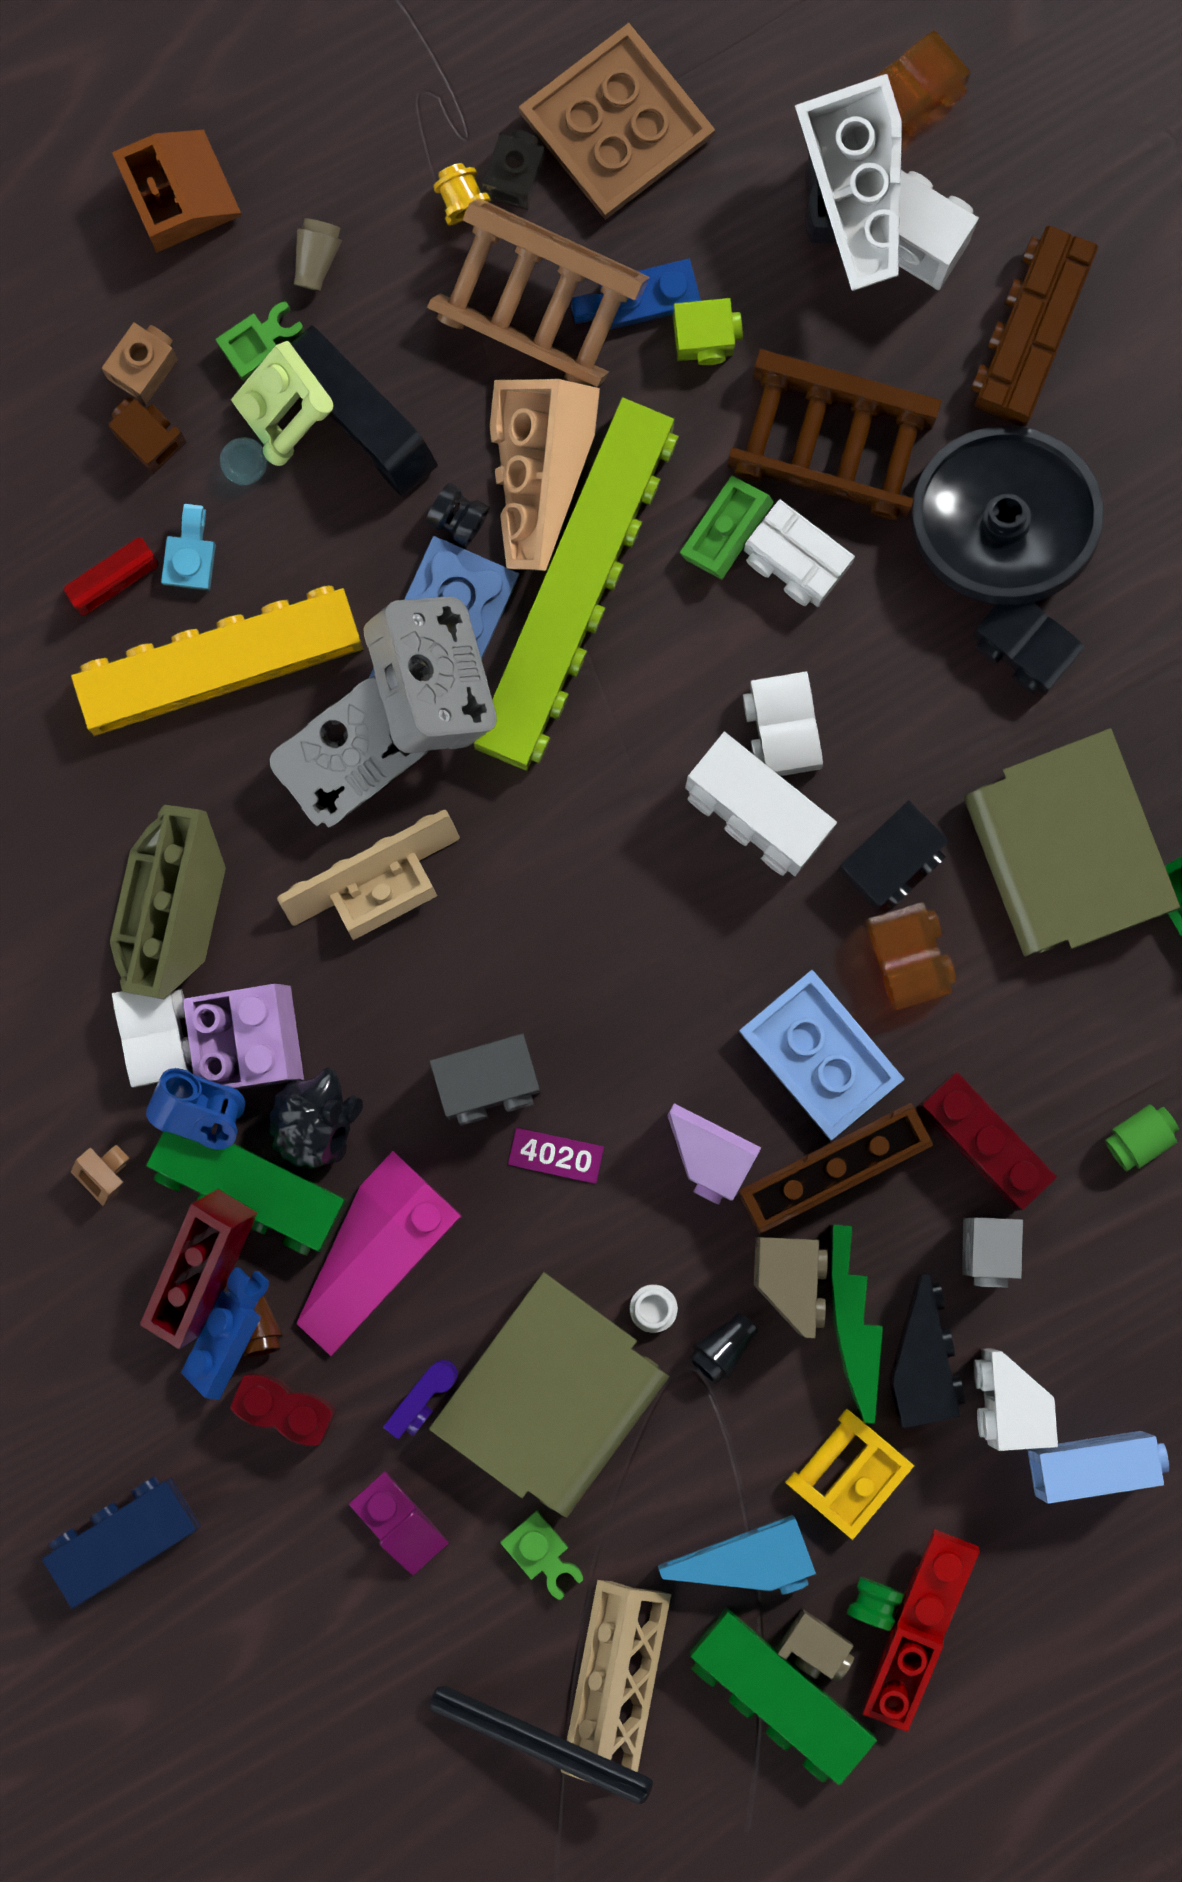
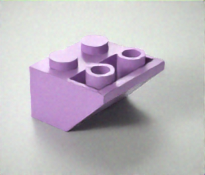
[183,984,304,1090]

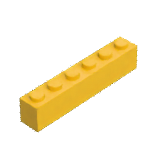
[71,586,364,736]

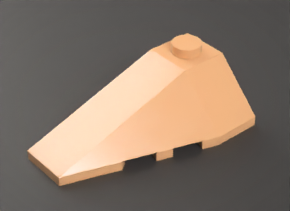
[490,379,600,571]

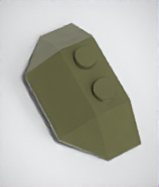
[110,805,226,999]

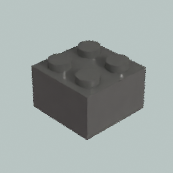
[430,1034,541,1126]

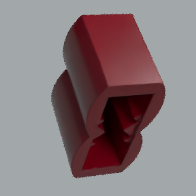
[230,1373,337,1446]

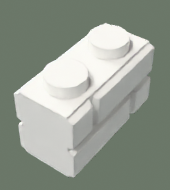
[744,500,855,607]

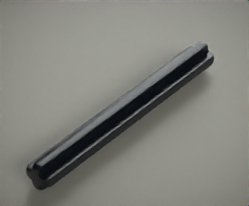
[429,1686,653,1804]

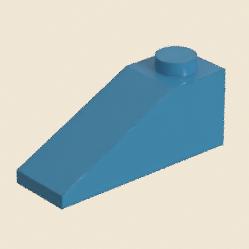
[658,1515,816,1595]

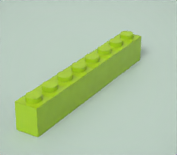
[474,397,679,771]

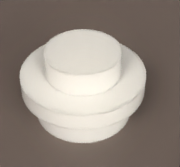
[630,1285,678,1333]

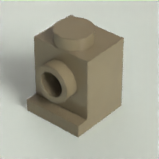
[775,1608,855,1682]

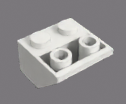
[974,1348,1058,1451]

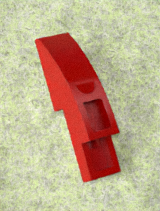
[862,1529,980,1732]

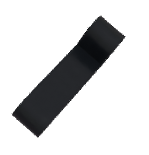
[290,325,438,497]

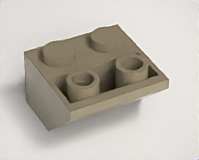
[754,1237,827,1338]

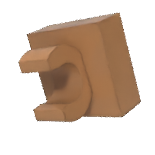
[71,1145,130,1206]

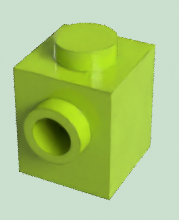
[673,298,743,365]

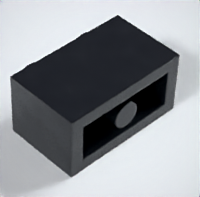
[837,800,948,911]

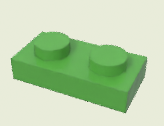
[680,475,774,580]

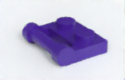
[383,1360,458,1439]

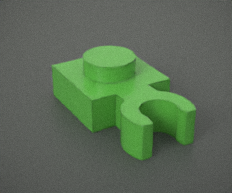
[215,302,304,382]
[500,1510,583,1600]

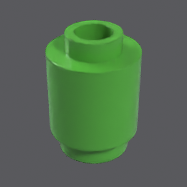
[1105,1104,1179,1172]

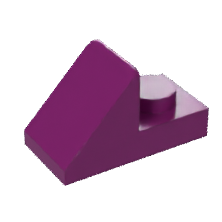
[349,1470,449,1575]

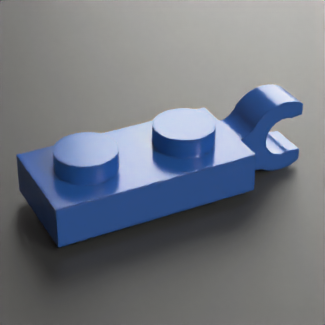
[570,258,701,330]
[181,1267,269,1400]

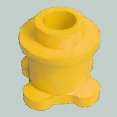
[433,163,490,225]

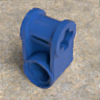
[146,1068,245,1150]

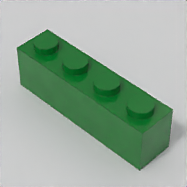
[146,1131,347,1256]
[689,1607,877,1786]

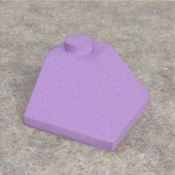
[667,1103,761,1205]

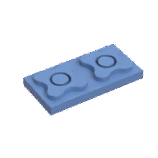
[369,536,520,678]

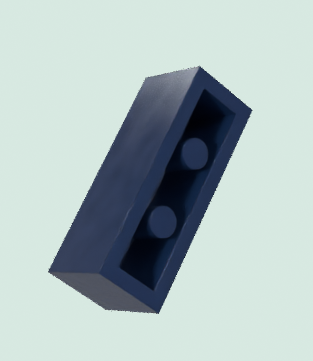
[42,1476,201,1609]

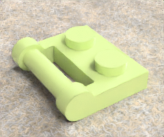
[231,341,333,466]

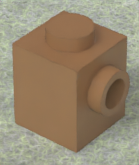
[102,322,178,405]

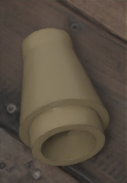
[294,218,342,291]

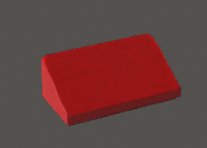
[64,537,159,616]

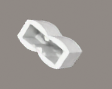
[743,671,823,776]
[112,989,192,1088]

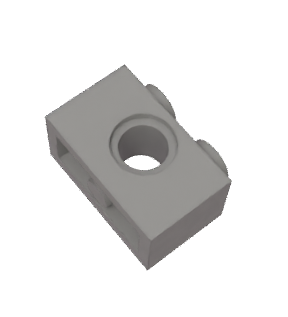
[962,1218,1023,1288]

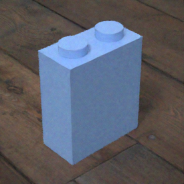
[1027,1431,1169,1504]

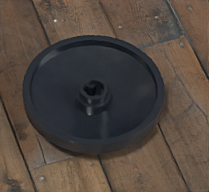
[912,426,1103,605]

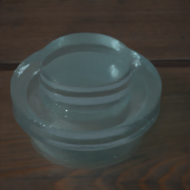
[220,437,267,485]

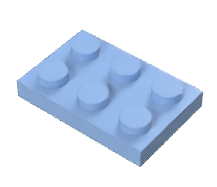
[738,970,904,1141]

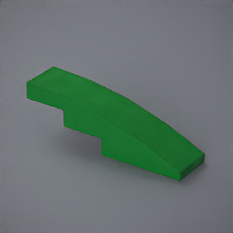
[829,1225,883,1424]

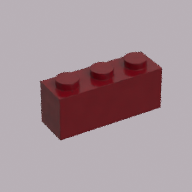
[917,1072,1057,1211]
[140,1189,257,1349]

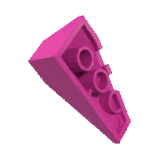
[296,1151,462,1356]

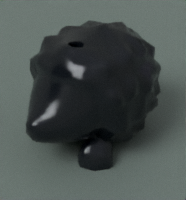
[267,1067,363,1170]

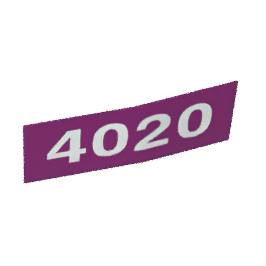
[508,1128,604,1184]

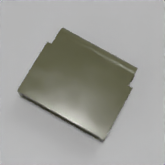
[963,728,1181,957]
[429,1272,670,1518]

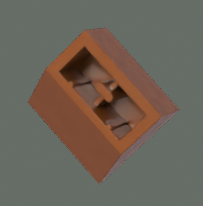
[112,129,242,253]

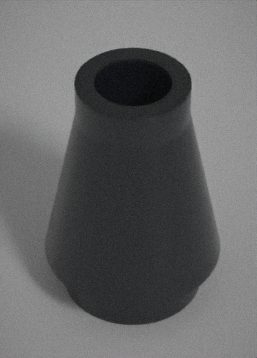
[689,1312,758,1384]

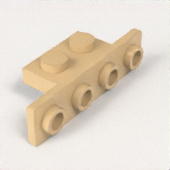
[277,810,460,940]

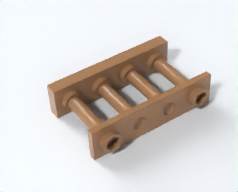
[427,198,650,387]

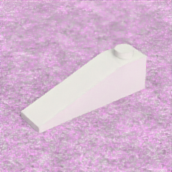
[795,74,902,291]

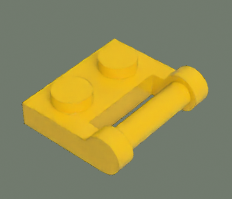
[785,1409,914,1540]

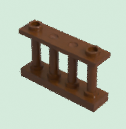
[727,349,942,520]

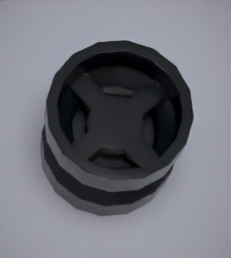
[425,483,490,548]

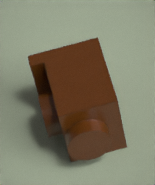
[108,397,187,474]

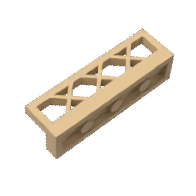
[561,1580,671,1784]

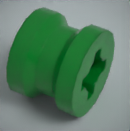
[846,1577,905,1631]

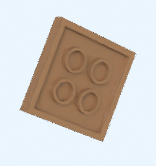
[519,23,716,220]

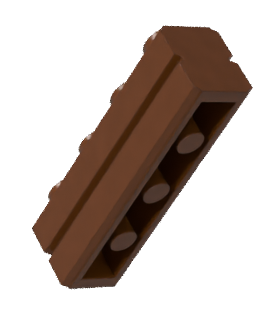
[970,226,1099,427]
[738,1103,933,1234]

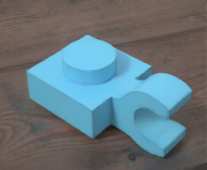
[161,504,216,591]

